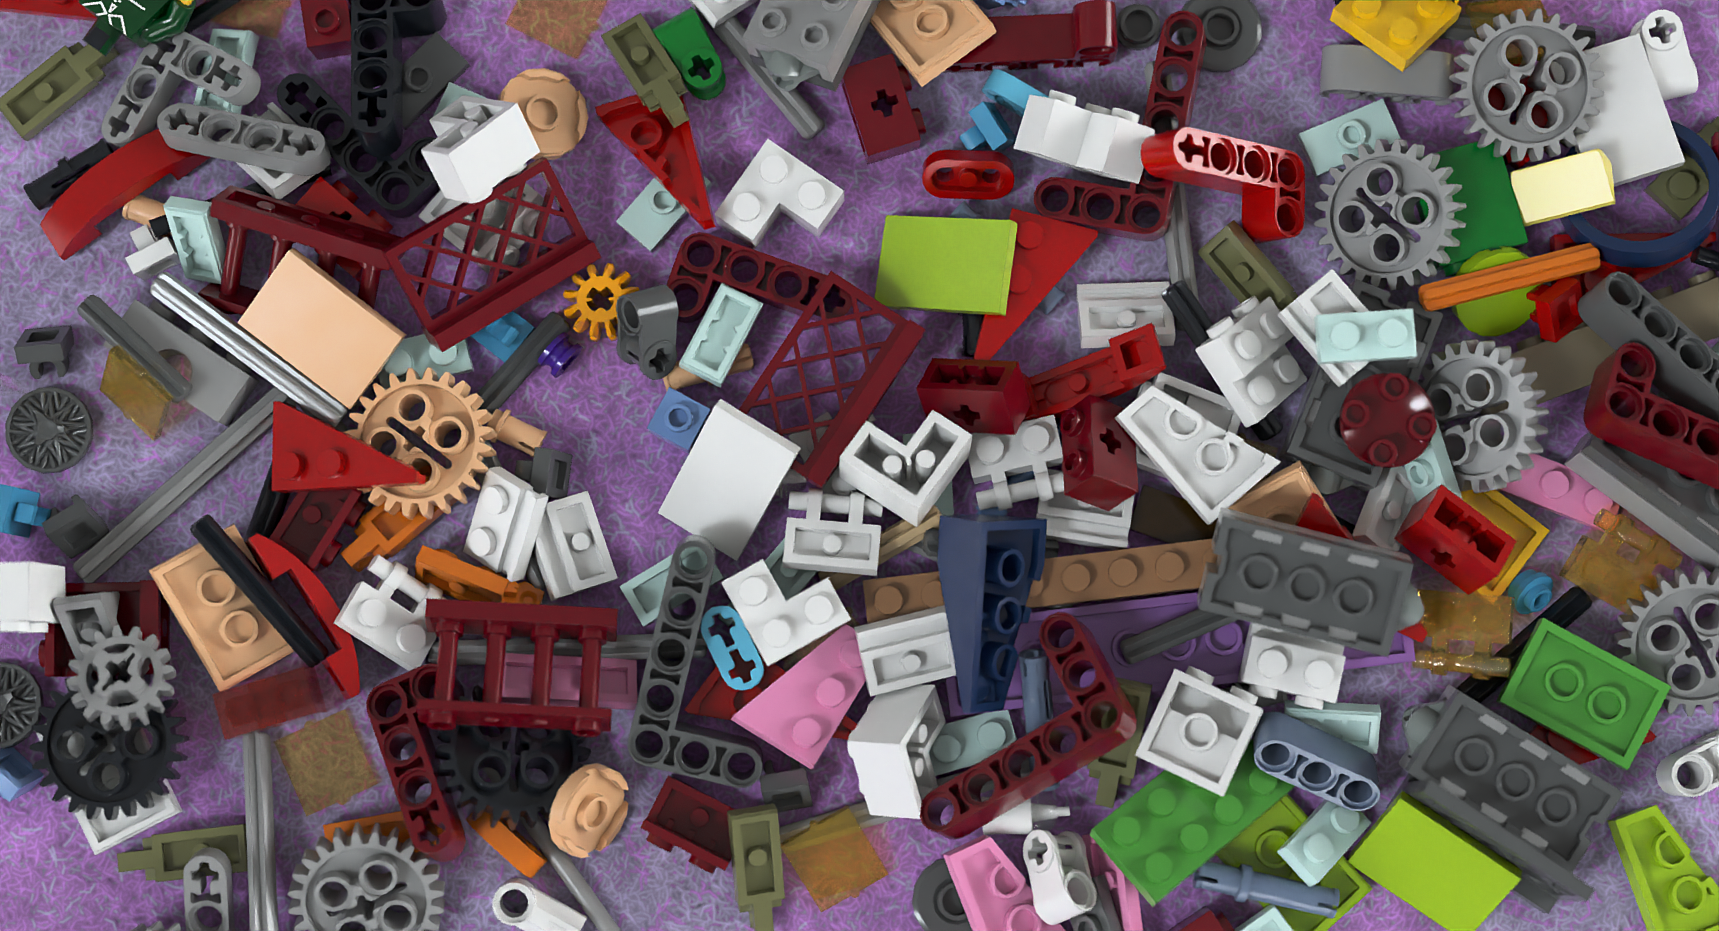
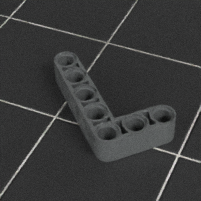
[1578,272,1719,423]
[628,535,763,788]

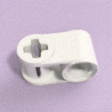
[1629,10,1698,101]
[1656,729,1719,797]
[1023,829,1097,925]

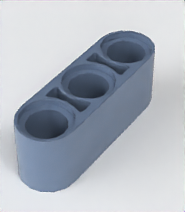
[1253,711,1380,811]

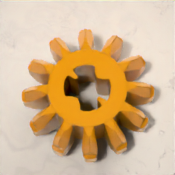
[563,263,640,342]

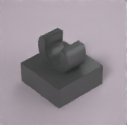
[14,325,74,379]
[515,447,573,500]
[42,494,109,559]
[759,757,813,813]

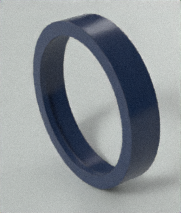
[1560,120,1719,268]

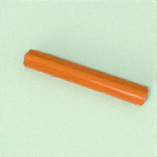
[1418,243,1600,312]

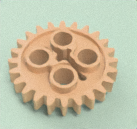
[344,367,497,520]

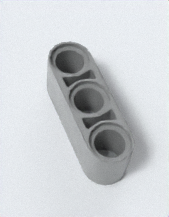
[1319,44,1455,106]

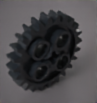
[29,670,189,820]
[435,685,591,830]

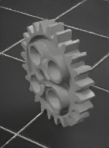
[1449,8,1605,162]
[1314,139,1466,291]
[1417,339,1549,493]
[1614,565,1719,717]
[288,823,445,931]

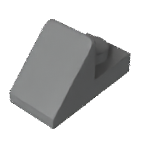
[53,591,126,661]

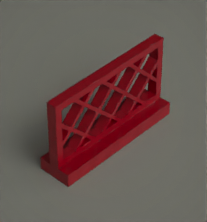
[381,156,601,352]
[738,271,926,489]

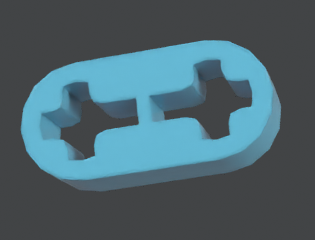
[981,69,1048,117]
[700,605,764,691]

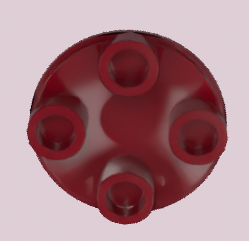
[1339,373,1437,468]

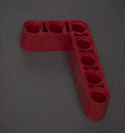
[1034,11,1206,241]
[919,612,1137,839]

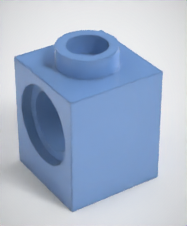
[647,387,711,454]

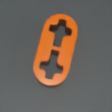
[466,810,548,879]

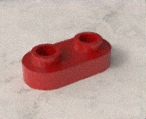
[922,150,1014,200]

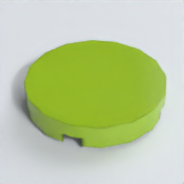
[1451,246,1543,336]

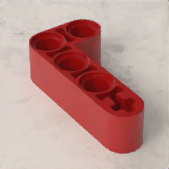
[1140,127,1305,244]

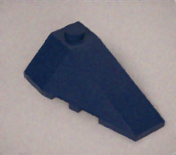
[937,514,1047,714]

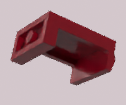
[38,580,170,677]

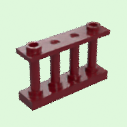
[198,185,405,315]
[416,598,618,737]

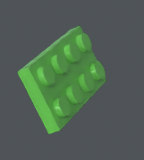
[1089,739,1295,907]

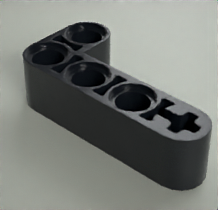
[351,0,447,157]
[276,73,440,218]

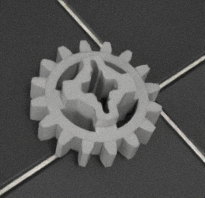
[66,625,176,731]

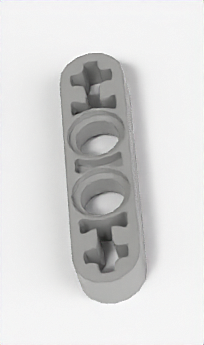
[157,103,331,176]

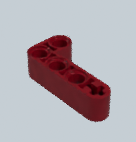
[942,0,1118,73]
[666,232,852,326]
[1583,342,1719,490]
[366,663,466,862]

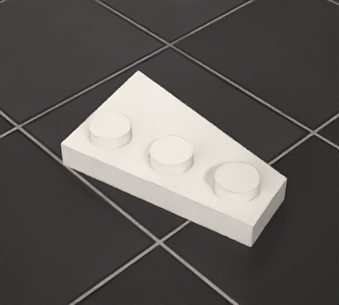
[1115,386,1280,525]

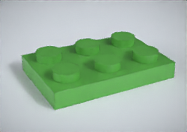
[1496,618,1672,770]

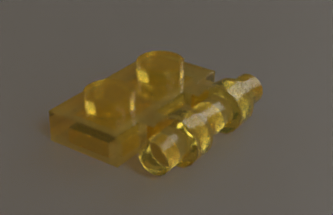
[1559,508,1683,615]
[1412,589,1515,680]

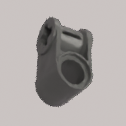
[616,284,679,380]

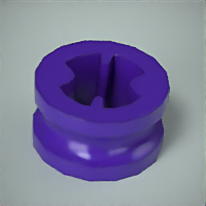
[538,332,583,378]

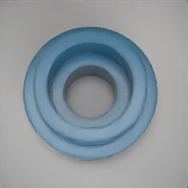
[1508,569,1553,614]

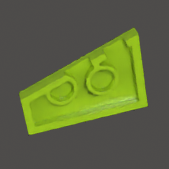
[1607,805,1719,931]

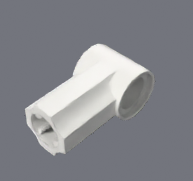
[492,878,587,931]

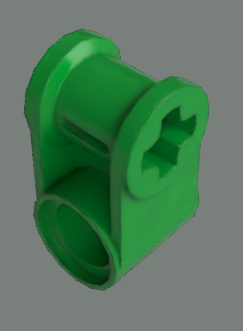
[652,7,726,100]

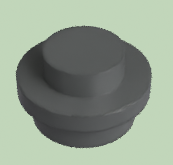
[1116,4,1161,50]

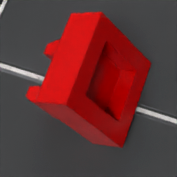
[1526,277,1583,343]

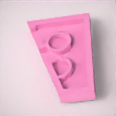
[731,624,866,770]
[943,835,1066,931]

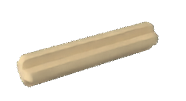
[818,505,942,591]

